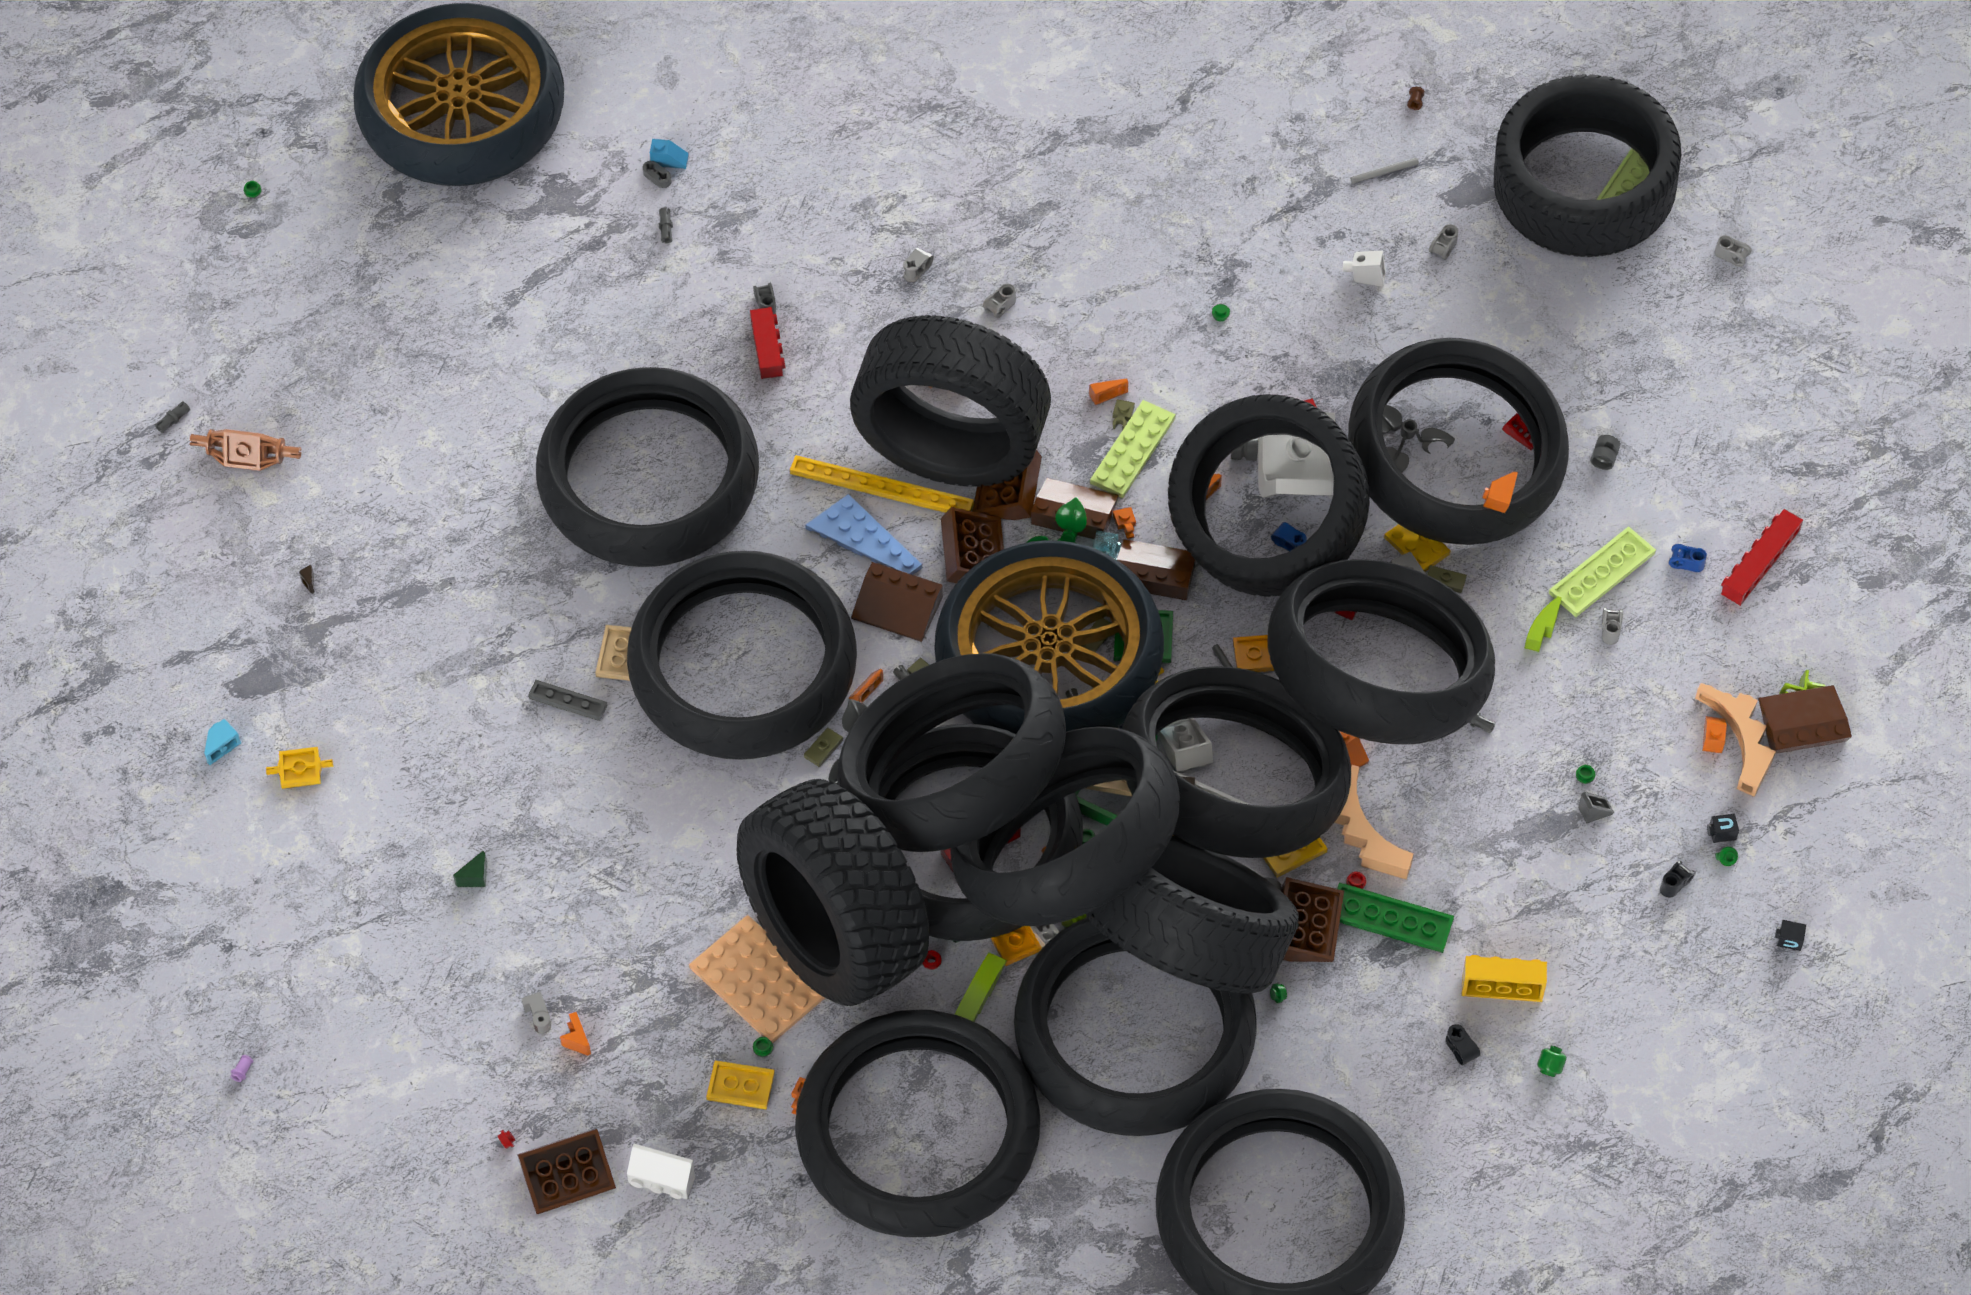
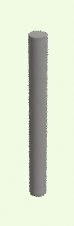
[1350,158,1419,184]

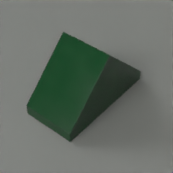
[453,851,487,887]

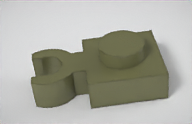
[1113,399,1135,431]

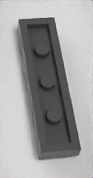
[528,680,607,721]

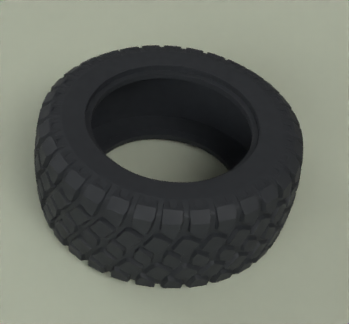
[736,779,929,1006]

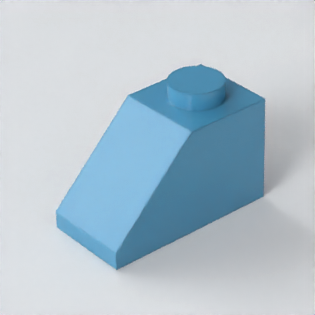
[649,139,689,169]

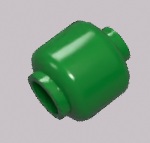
[1537,1045,1567,1077]

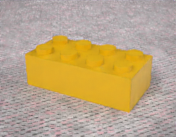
[1461,955,1547,1002]

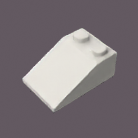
[1158,718,1213,772]

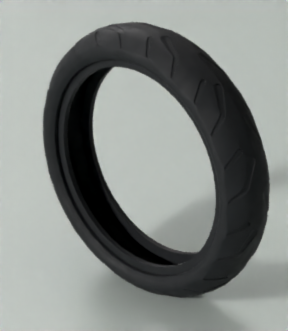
[795,1010,1040,1237]

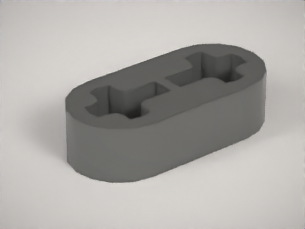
[642,161,672,188]

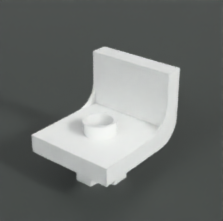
[1258,412,1335,500]

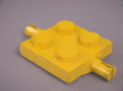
[266,747,334,789]

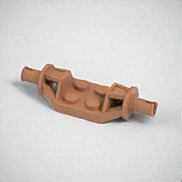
[190,429,302,471]

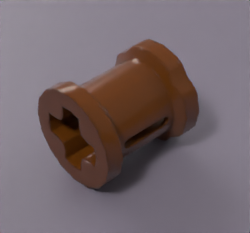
[1407,86,1425,110]

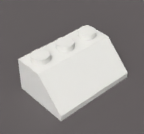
[627,1144,695,1199]

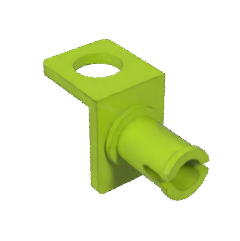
[1779,669,1825,694]

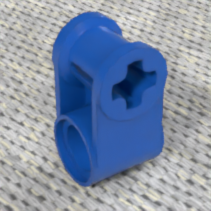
[1271,522,1307,551]
[1668,544,1707,572]

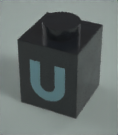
[1707,813,1739,843]
[1774,920,1807,951]

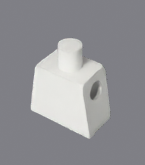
[1343,251,1386,287]

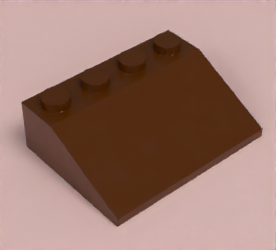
[972,450,1042,520]
[1031,478,1119,542]
[941,507,1004,584]
[1117,539,1196,601]
[851,562,943,642]
[1758,685,1852,754]
[1281,877,1344,962]
[517,1128,616,1214]

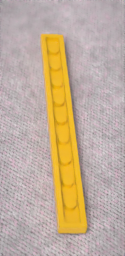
[790,455,974,513]

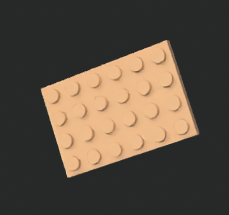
[689,915,825,1043]

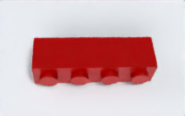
[750,307,786,379]

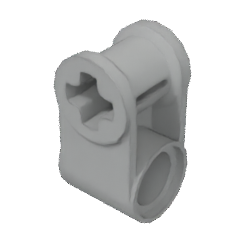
[1429,224,1458,260]
[1714,235,1752,267]
[903,248,934,282]
[983,283,1016,318]
[1602,607,1623,645]

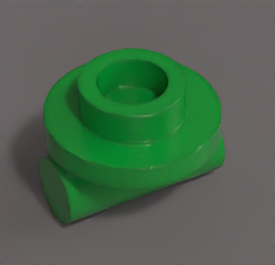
[1715,847,1738,866]

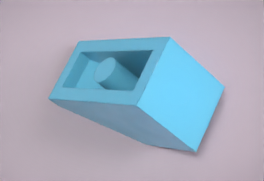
[204,719,241,765]

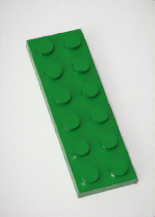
[1337,882,1454,953]

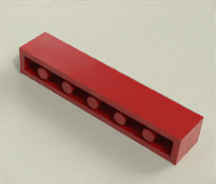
[1721,509,1803,606]

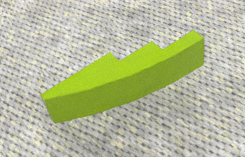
[954,952,1007,1022]

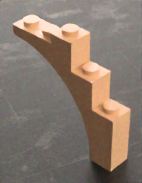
[1695,683,1776,797]
[1334,765,1414,880]

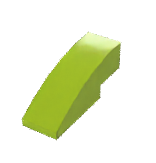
[1524,597,1562,652]

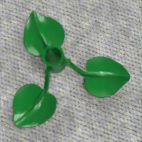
[1026,497,1087,543]

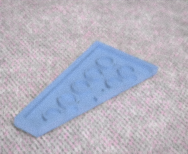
[805,494,922,575]

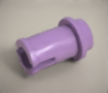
[231,1055,253,1082]

